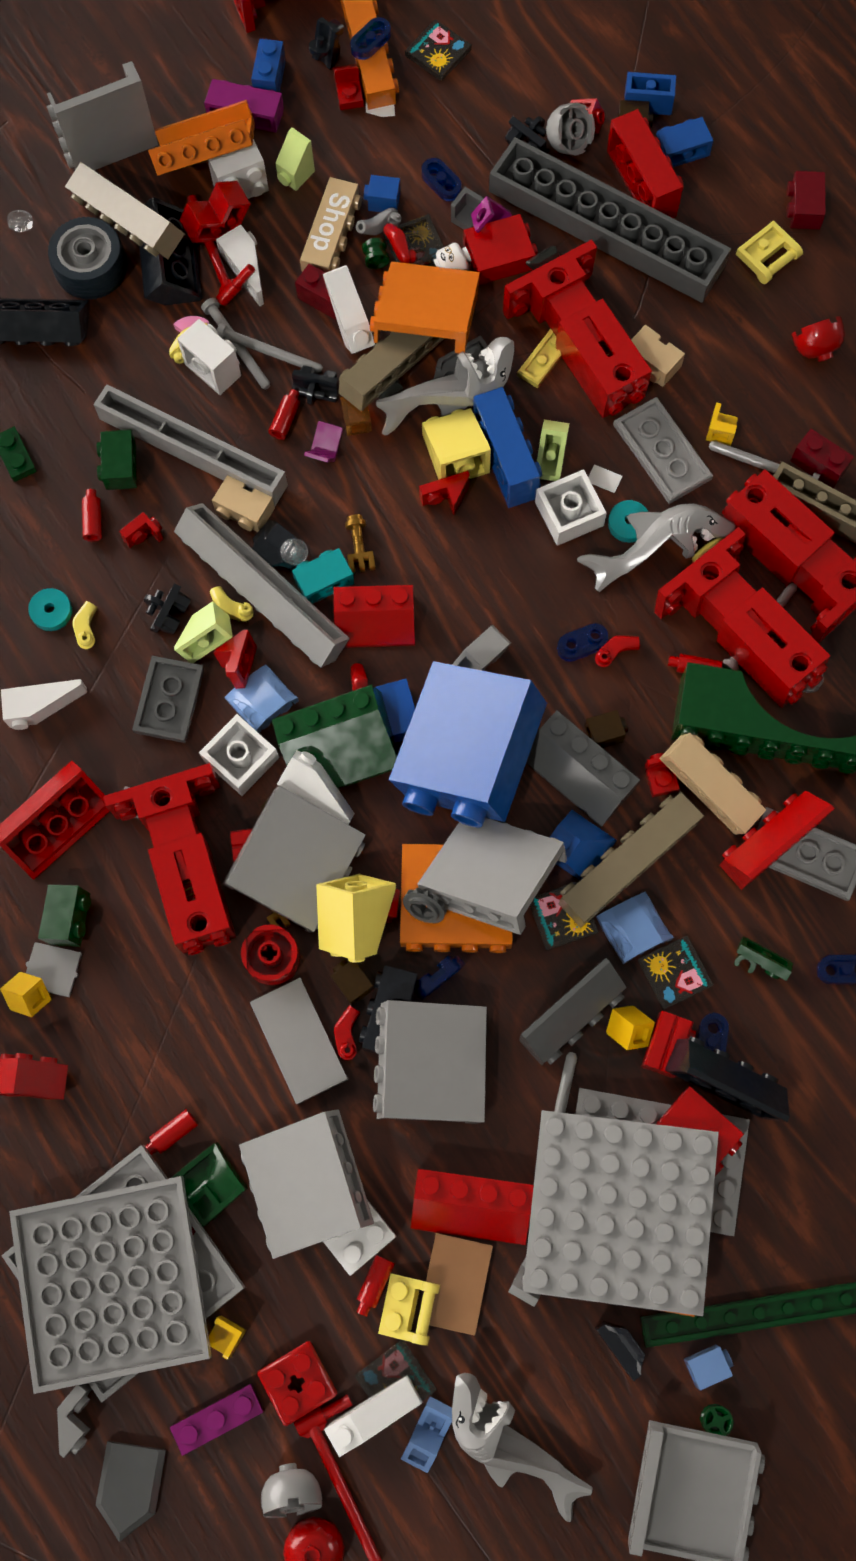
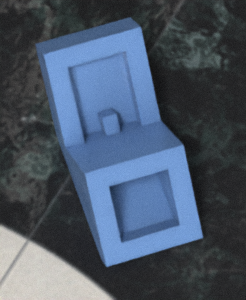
[401,1397,452,1473]

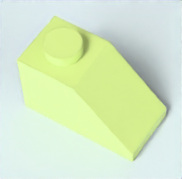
[275,128,315,191]
[537,419,570,481]
[174,602,233,663]

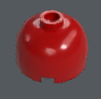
[791,316,845,362]
[283,1516,345,1561]

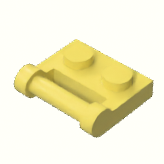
[736,220,803,284]
[378,1274,440,1346]

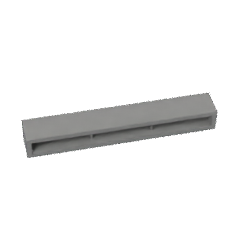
[94,384,288,506]
[174,503,349,668]

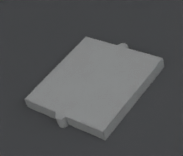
[26,942,82,998]

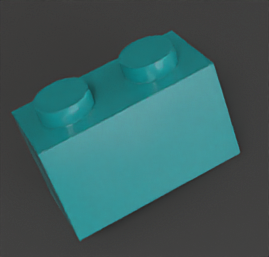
[292,548,355,604]

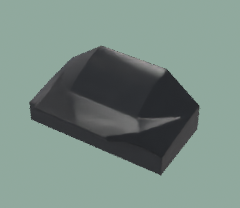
[252,519,309,573]
[595,1321,645,1381]

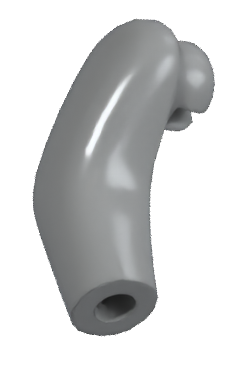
[356,208,401,235]

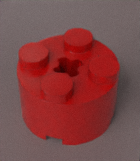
[241,924,300,985]

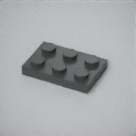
[132,656,205,743]

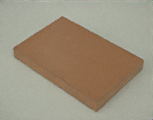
[417,1233,493,1336]

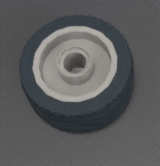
[48,217,127,300]

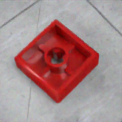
[257,1341,337,1426]

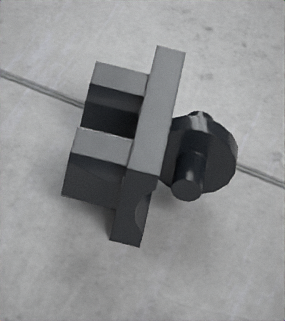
[308,17,344,70]
[504,116,550,153]
[292,365,338,405]
[143,583,191,635]

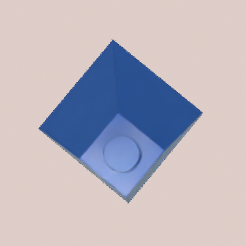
[549,810,617,881]

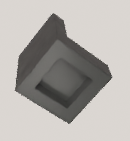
[451,187,484,230]

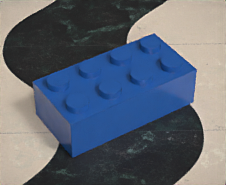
[473,387,542,508]

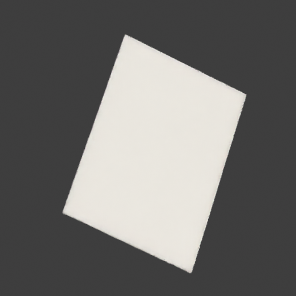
[365,101,395,117]
[588,465,622,493]

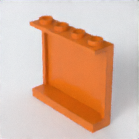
[148,100,255,176]
[370,261,480,353]
[400,844,512,953]

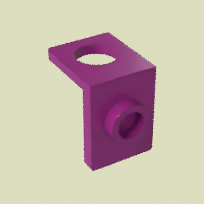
[471,196,512,233]
[304,421,343,463]

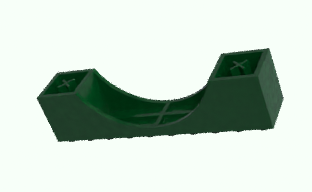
[671,662,856,774]

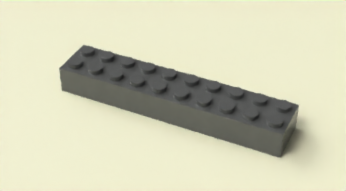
[489,137,731,303]

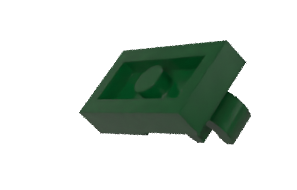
[734,936,793,981]

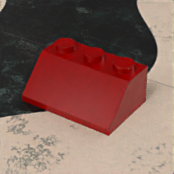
[334,585,415,648]

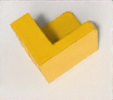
[706,402,738,446]
[0,972,51,1017]
[606,1006,655,1050]
[209,1315,246,1360]

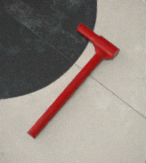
[187,195,255,306]
[294,1394,382,1561]

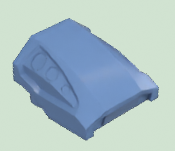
[225,664,299,733]
[596,892,674,964]

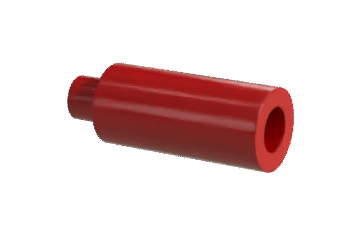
[268,389,300,440]
[82,489,102,542]
[667,653,723,673]
[145,1109,198,1155]
[356,1255,395,1317]

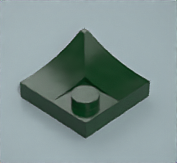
[172,1142,248,1227]

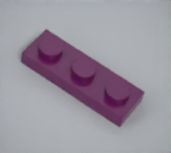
[170,1383,264,1456]

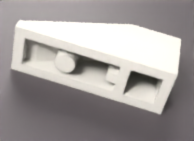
[216,224,264,306]
[323,265,375,354]
[1,679,87,730]
[277,750,355,825]
[324,1375,423,1457]

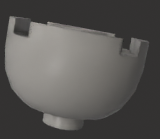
[546,103,595,155]
[261,1463,322,1518]

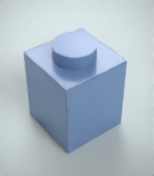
[684,1345,734,1390]

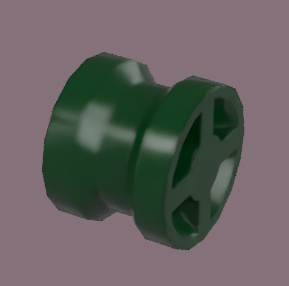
[362,238,390,269]
[700,1403,734,1436]

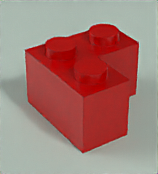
[180,181,251,243]
[0,1053,68,1100]

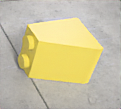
[422,408,491,480]
[316,874,396,963]

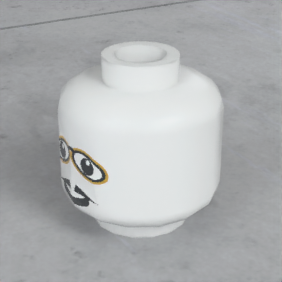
[433,243,472,271]

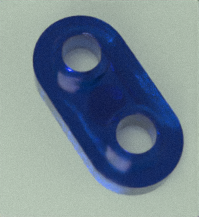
[350,17,391,60]
[422,158,461,201]
[557,623,608,662]
[415,955,465,1000]
[816,955,856,984]
[697,1013,729,1052]

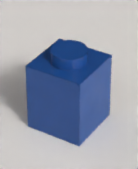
[364,175,401,212]

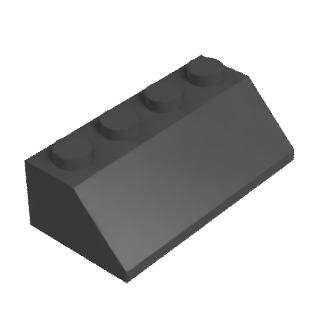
[526,711,640,827]
[519,958,627,1066]

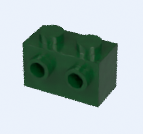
[97,430,137,490]
[38,884,91,947]

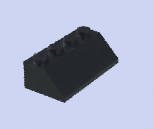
[139,197,203,305]
[0,298,90,346]
[665,1036,790,1122]

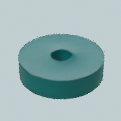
[608,500,648,543]
[28,588,72,631]

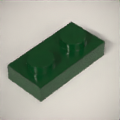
[0,426,37,482]

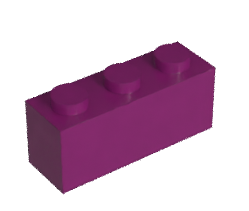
[204,79,284,133]

